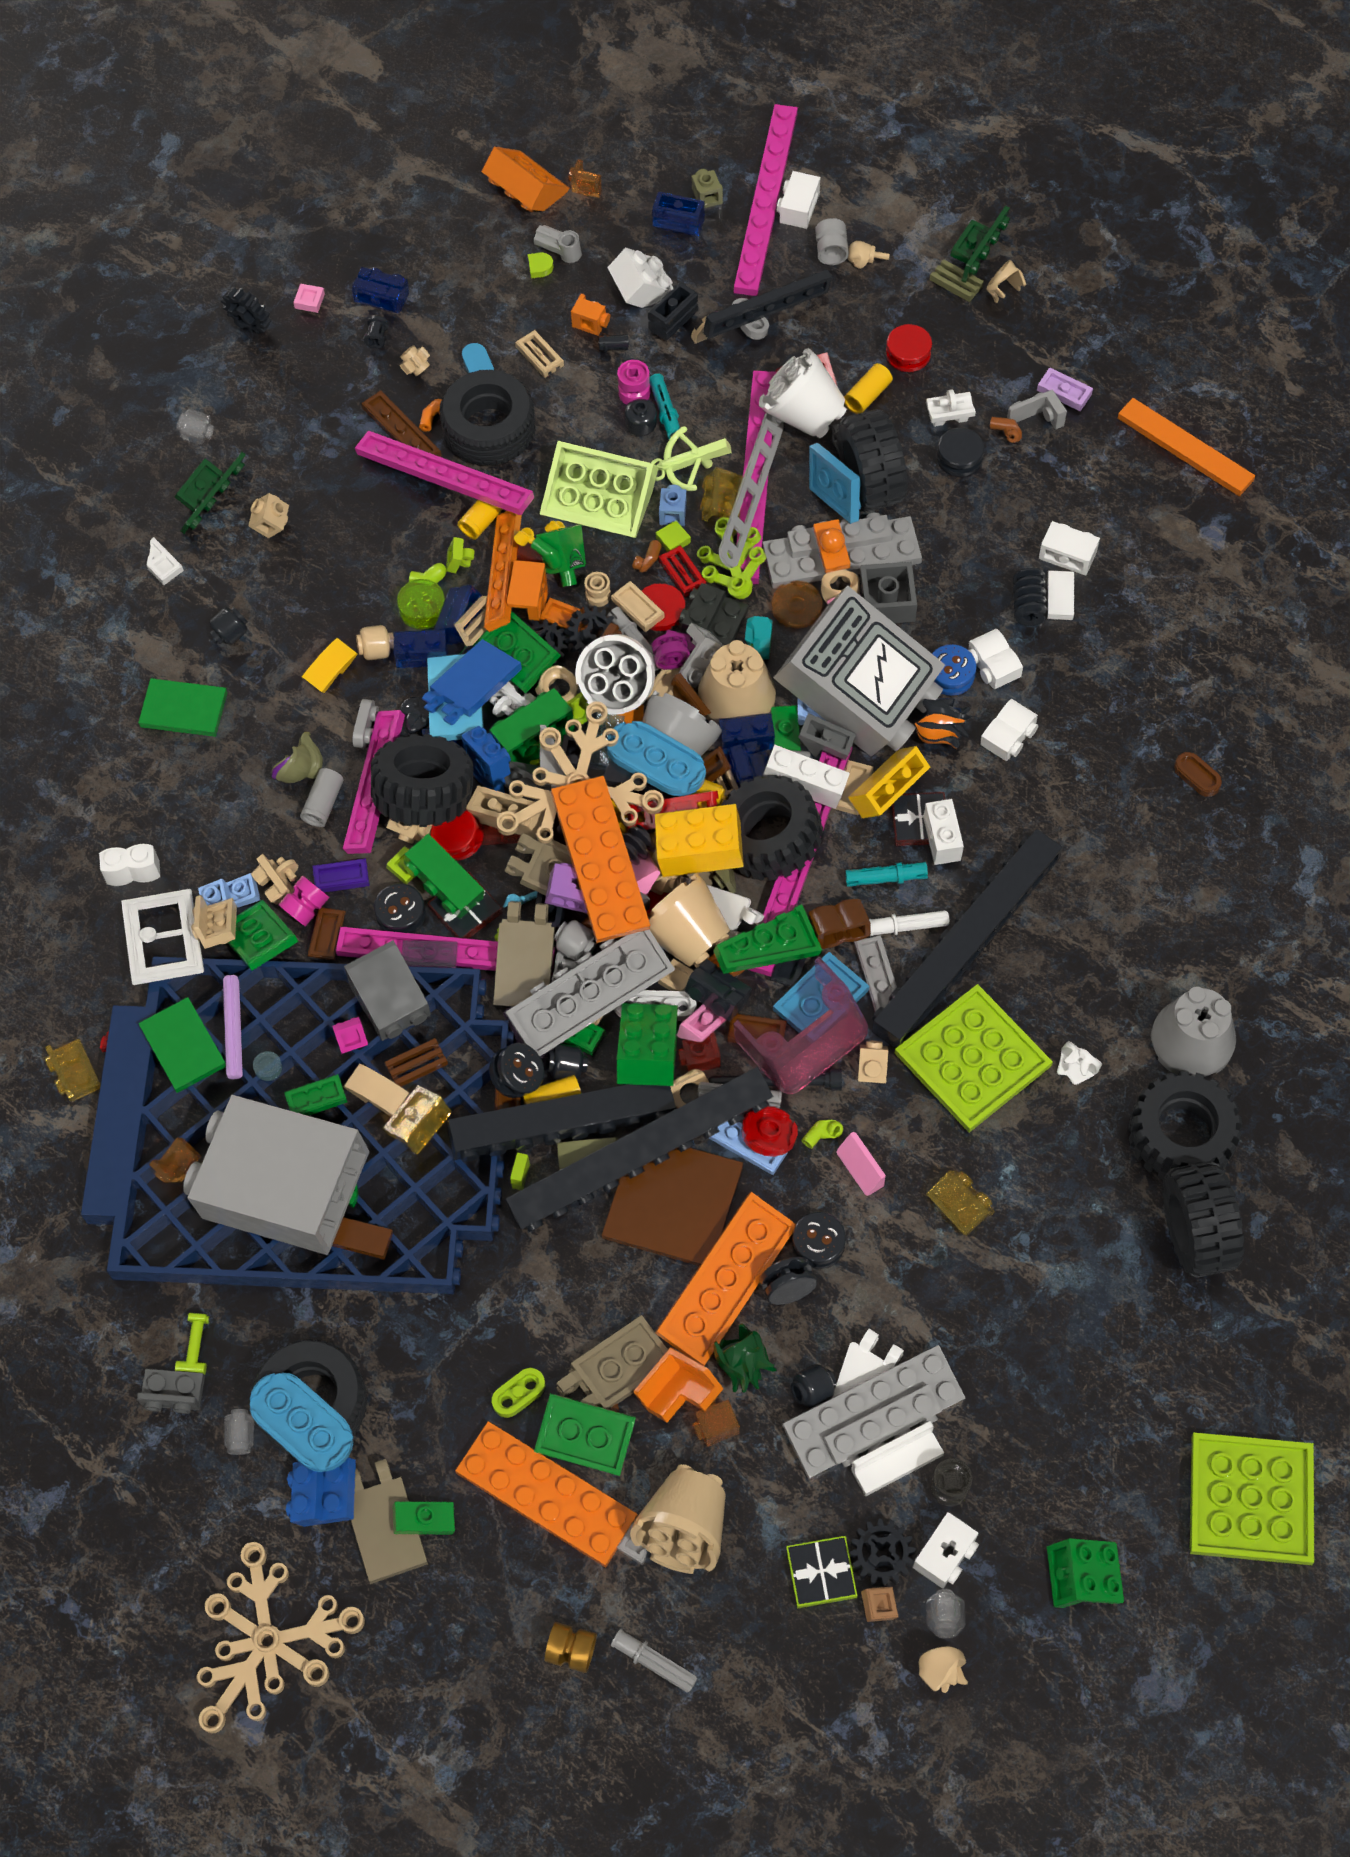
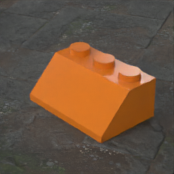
[481,146,569,212]

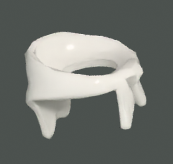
[1057,1041,1102,1085]

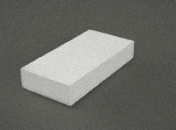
[1047,571,1074,620]

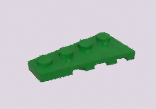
[713,904,822,974]

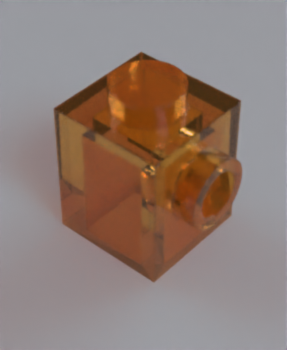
[692,1400,740,1447]

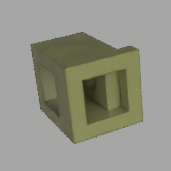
[692,169,723,209]

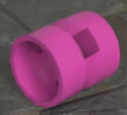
[617,360,650,405]
[278,875,330,927]

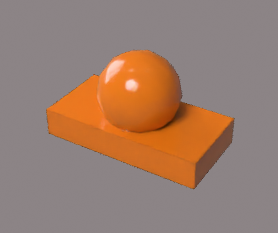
[813,519,851,573]

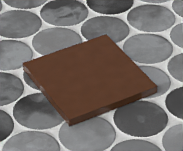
[602,1148,743,1266]

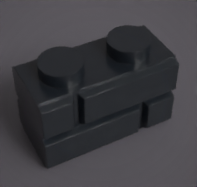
[648,282,698,341]
[684,959,752,1022]

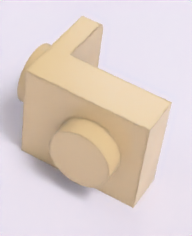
[858,1041,888,1083]

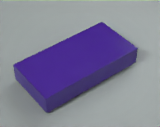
[313,858,370,893]

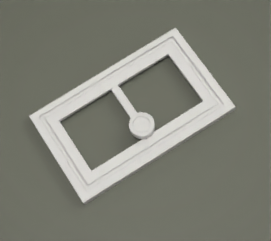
[121,889,204,985]

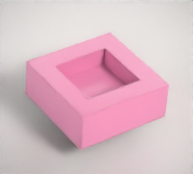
[294,284,325,313]

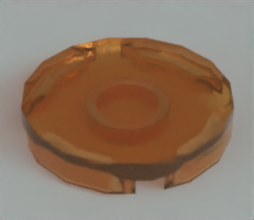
[771,580,823,629]

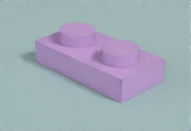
[1037,368,1093,411]

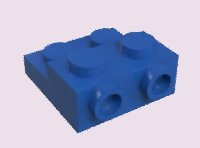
[461,726,511,793]
[286,1458,356,1527]

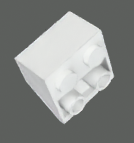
[608,248,673,308]

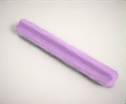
[223,975,243,1079]

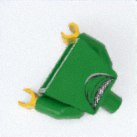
[514,521,586,587]

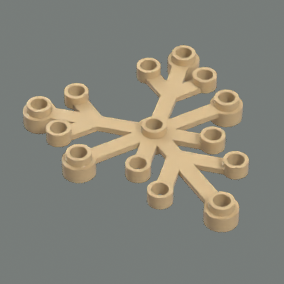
[497,701,664,844]
[197,1542,365,1733]

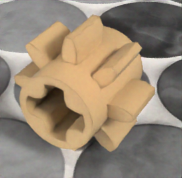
[400,345,430,376]

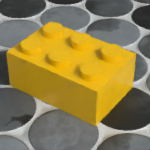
[655,804,743,877]

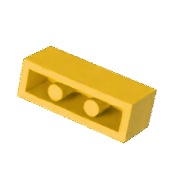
[848,746,930,818]

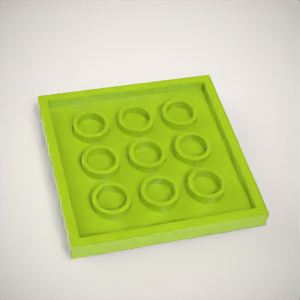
[895,984,1053,1133]
[1190,1433,1314,1565]

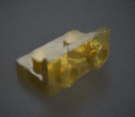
[700,467,743,521]
[44,1039,101,1102]
[383,1085,451,1154]
[927,1170,995,1236]

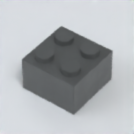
[859,561,917,623]

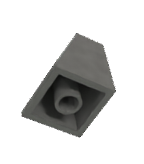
[344,940,431,1041]

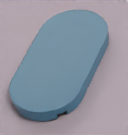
[607,721,706,796]
[250,1373,353,1472]

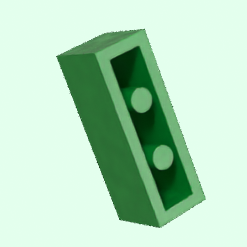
[404,834,484,919]

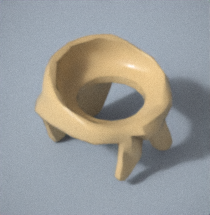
[987,260,1026,303]
[821,569,860,603]
[535,665,578,702]
[670,1069,709,1109]
[919,1647,968,1693]

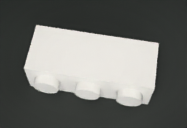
[762,745,850,809]

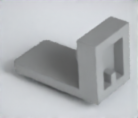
[1007,389,1067,430]
[679,623,724,688]

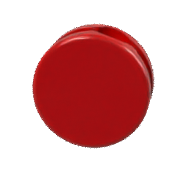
[886,324,932,372]
[430,810,484,860]

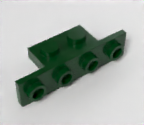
[950,206,1010,283]
[175,452,246,534]

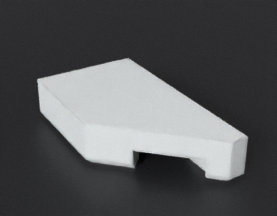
[147,537,184,585]

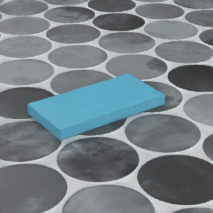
[427,654,483,741]

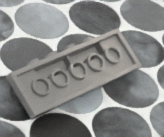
[762,512,922,589]
[505,929,675,1056]
[782,1345,965,1478]

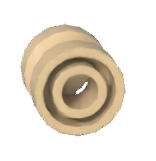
[584,572,611,607]

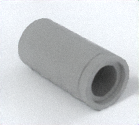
[300,768,344,827]

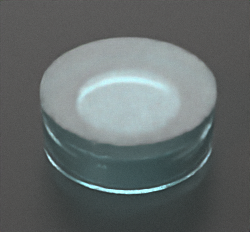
[253,1051,282,1081]

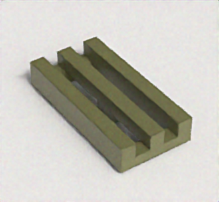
[930,259,984,302]

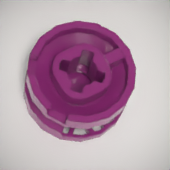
[651,633,690,670]

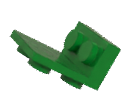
[1047,1539,1124,1608]

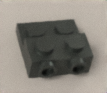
[679,583,749,646]

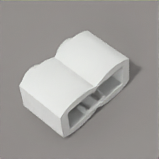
[968,629,1023,689]
[980,699,1038,761]
[99,844,160,886]

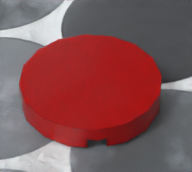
[642,584,685,631]
[741,1106,798,1157]

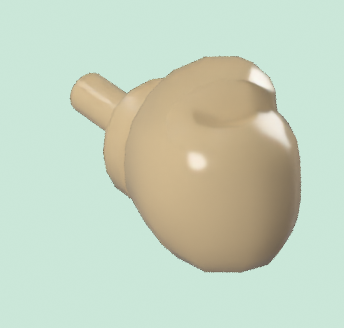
[848,241,889,269]

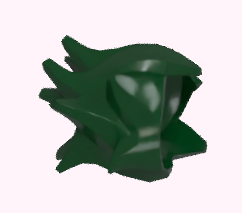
[714,1323,777,1393]

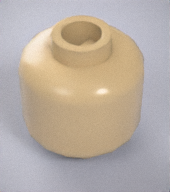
[356,625,395,660]

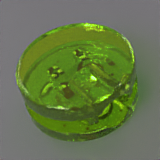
[397,579,446,629]

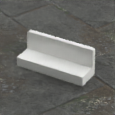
[851,1421,944,1496]

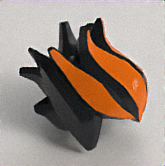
[914,697,973,749]

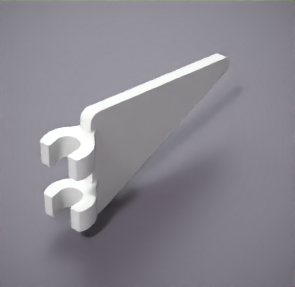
[683,877,764,938]
[832,1329,904,1398]

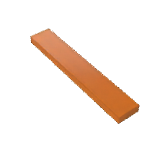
[1117,398,1255,497]
[484,511,522,632]

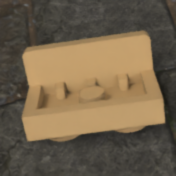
[191,895,237,949]

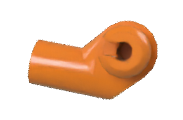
[419,399,442,432]

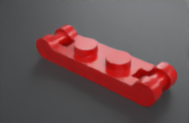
[626,791,719,831]

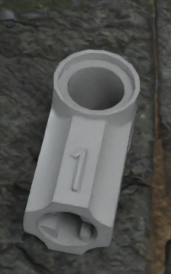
[534,225,582,263]

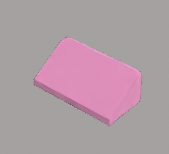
[631,852,660,894]
[677,1004,726,1042]
[837,1132,886,1196]

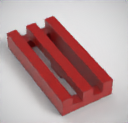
[659,545,706,598]

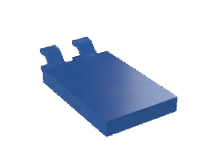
[422,639,522,725]

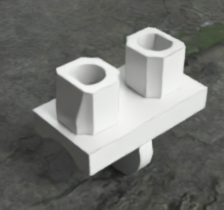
[926,390,976,426]
[489,680,536,717]

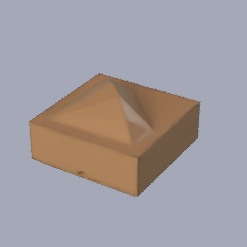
[861,1587,898,1622]

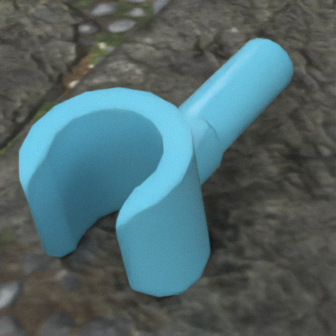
[503,891,538,907]

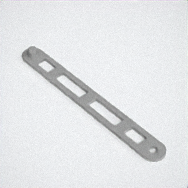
[719,413,784,568]

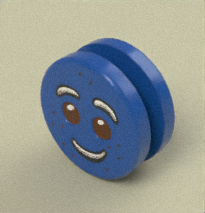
[932,645,976,696]

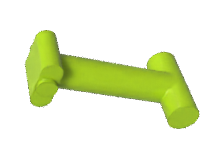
[175,1313,209,1375]

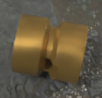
[544,1622,597,1673]

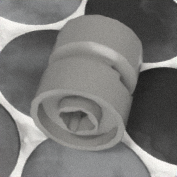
[815,218,849,265]

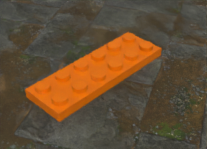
[551,776,650,943]
[655,1192,796,1366]
[455,1421,638,1568]

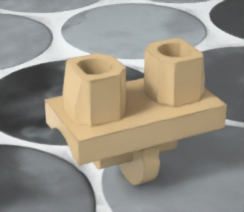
[251,854,298,905]

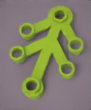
[697,517,766,599]

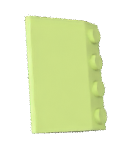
[540,441,658,538]

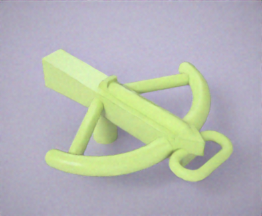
[651,426,732,491]

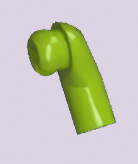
[409,563,446,587]
[801,1120,843,1149]

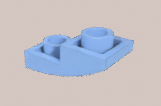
[198,873,260,907]

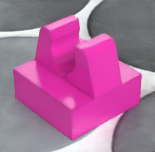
[332,1017,368,1054]

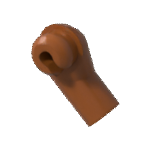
[990,417,1022,443]
[632,540,662,572]

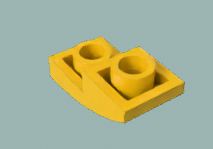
[302,638,358,693]

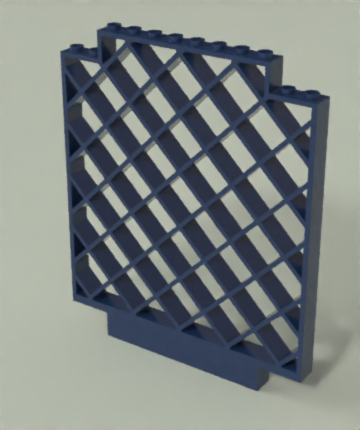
[81,957,515,1294]

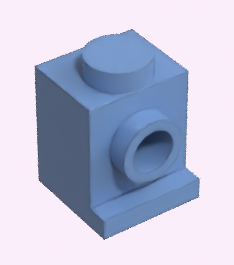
[659,485,687,526]

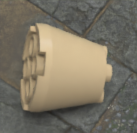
[698,640,776,731]
[648,873,731,968]
[630,1464,726,1574]

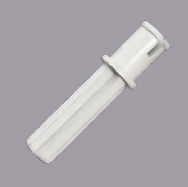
[869,911,950,936]

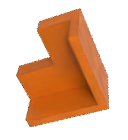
[507,560,548,621]
[634,1347,723,1423]

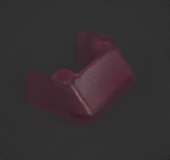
[734,957,868,1094]

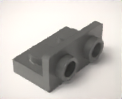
[137,1369,205,1414]

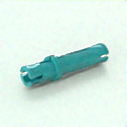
[649,373,680,440]
[845,862,928,887]

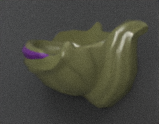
[271,732,323,783]

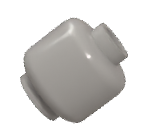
[554,920,597,961]

